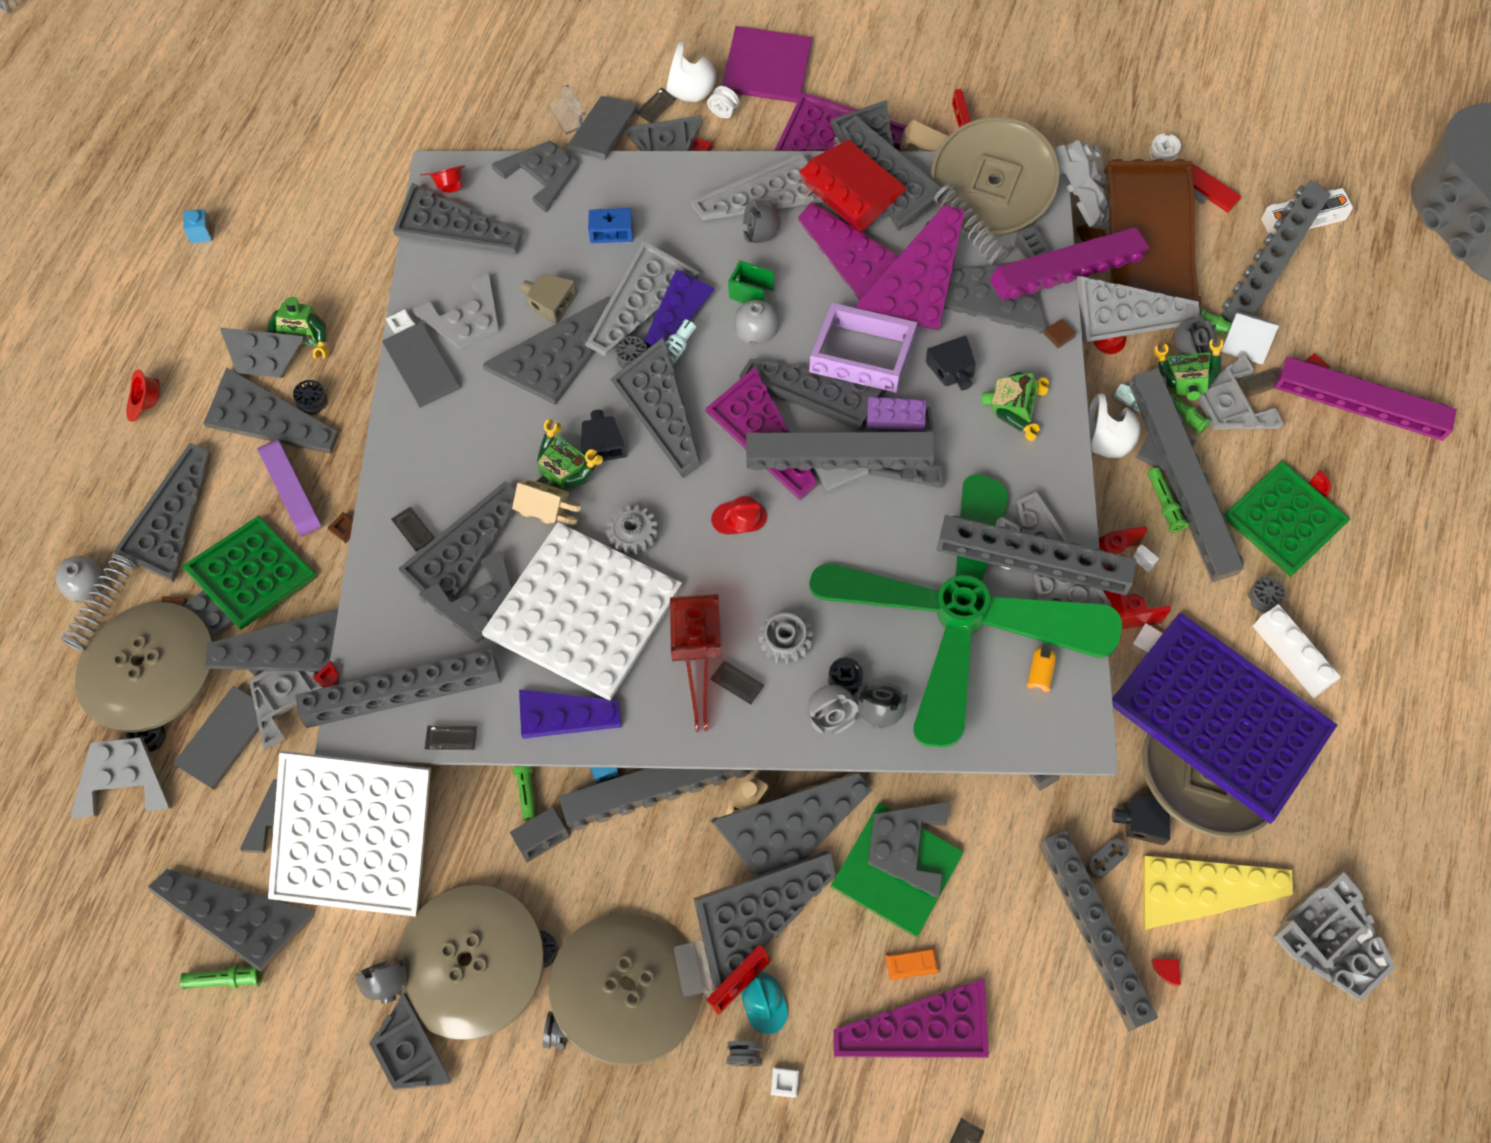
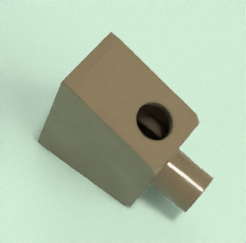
[521,274,577,324]

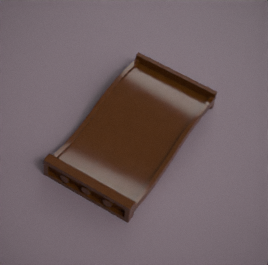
[1104,159,1202,307]

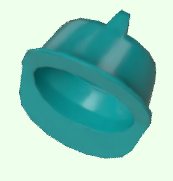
[741,973,788,1034]

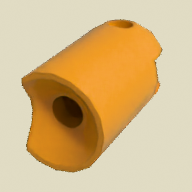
[1027,647,1056,692]

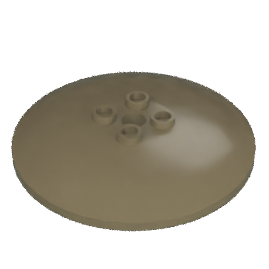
[931,117,1059,236]
[75,602,213,733]
[1142,733,1268,839]
[396,885,544,1040]
[549,914,702,1066]

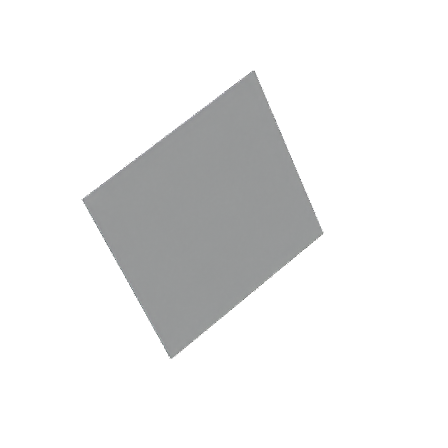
[315,151,1118,776]

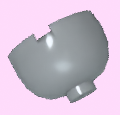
[735,299,778,344]
[55,555,106,602]
[807,685,859,734]

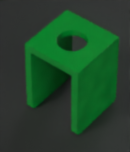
[728,260,775,303]

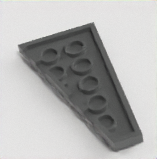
[740,359,884,431]
[204,367,338,454]
[113,443,211,583]
[398,481,516,617]

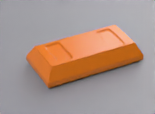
[885,947,939,980]

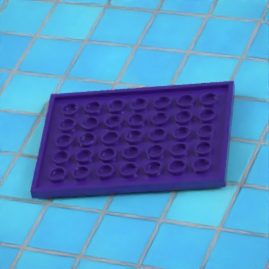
[1112,612,1338,824]

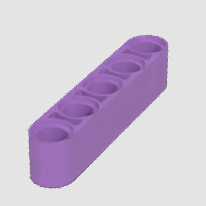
[257,439,322,537]

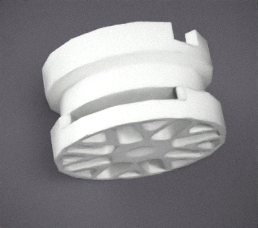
[707,86,739,118]
[1149,133,1181,161]

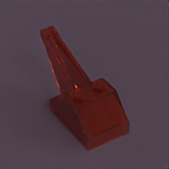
[670,594,722,732]

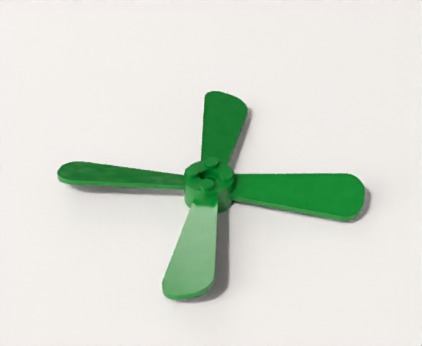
[809,474,1122,748]

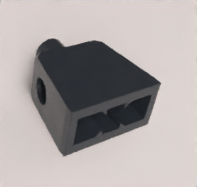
[925,335,976,390]
[581,410,627,461]
[1112,795,1170,845]

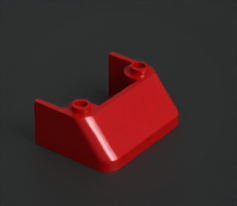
[1099,526,1171,630]

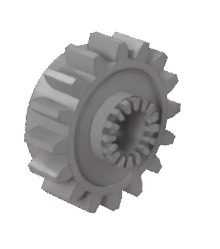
[606,505,658,555]
[759,611,812,664]

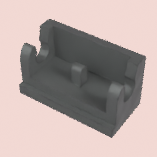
[510,807,569,862]

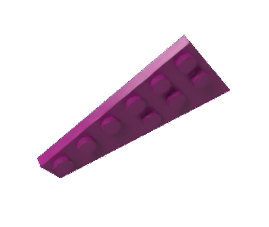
[798,203,899,300]
[833,978,989,1058]

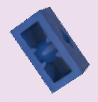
[588,208,633,243]

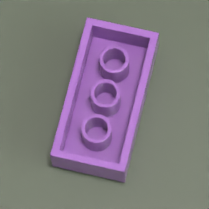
[867,397,926,432]

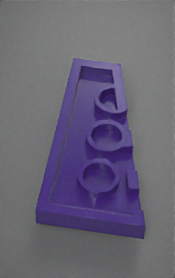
[644,269,715,348]
[519,689,622,739]

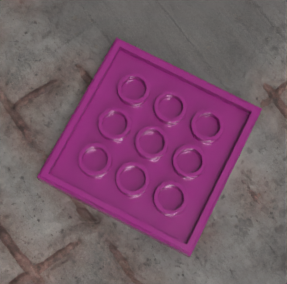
[722,26,812,103]

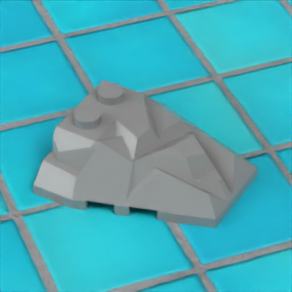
[1053,140,1109,230]
[1273,872,1395,1001]

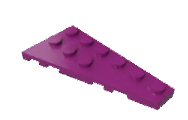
[706,367,817,500]

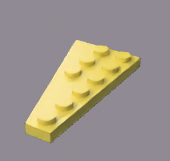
[1143,856,1293,931]

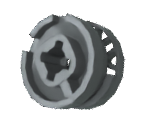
[616,336,647,369]
[1248,576,1286,612]
[543,1011,567,1051]
[727,1041,763,1067]

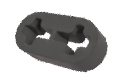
[1086,839,1129,878]

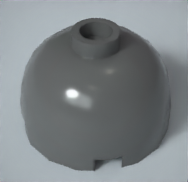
[743,199,780,243]
[1174,316,1216,356]
[857,682,908,728]
[354,958,408,1004]

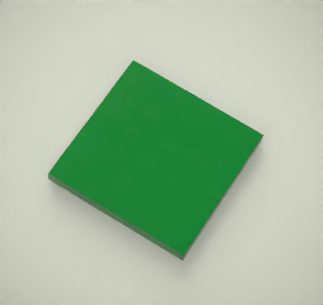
[1224,461,1350,577]
[182,515,317,630]
[830,803,964,938]

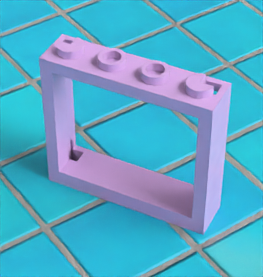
[809,303,917,393]

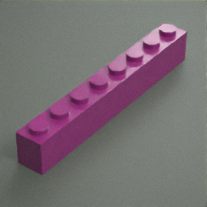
[989,227,1149,301]
[1274,356,1457,441]

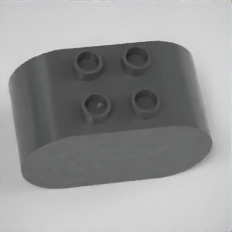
[1411,103,1491,281]

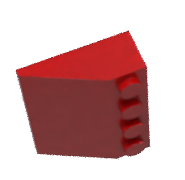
[799,140,906,233]

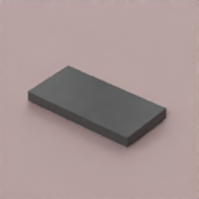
[568,96,638,159]
[382,322,460,408]
[173,686,259,790]

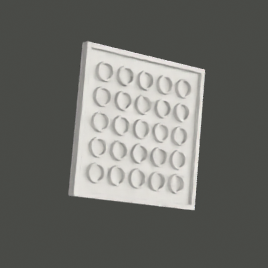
[482,522,682,701]
[268,751,431,916]

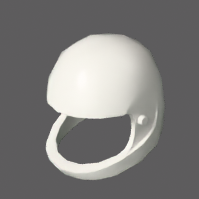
[666,41,716,103]
[1088,393,1141,458]

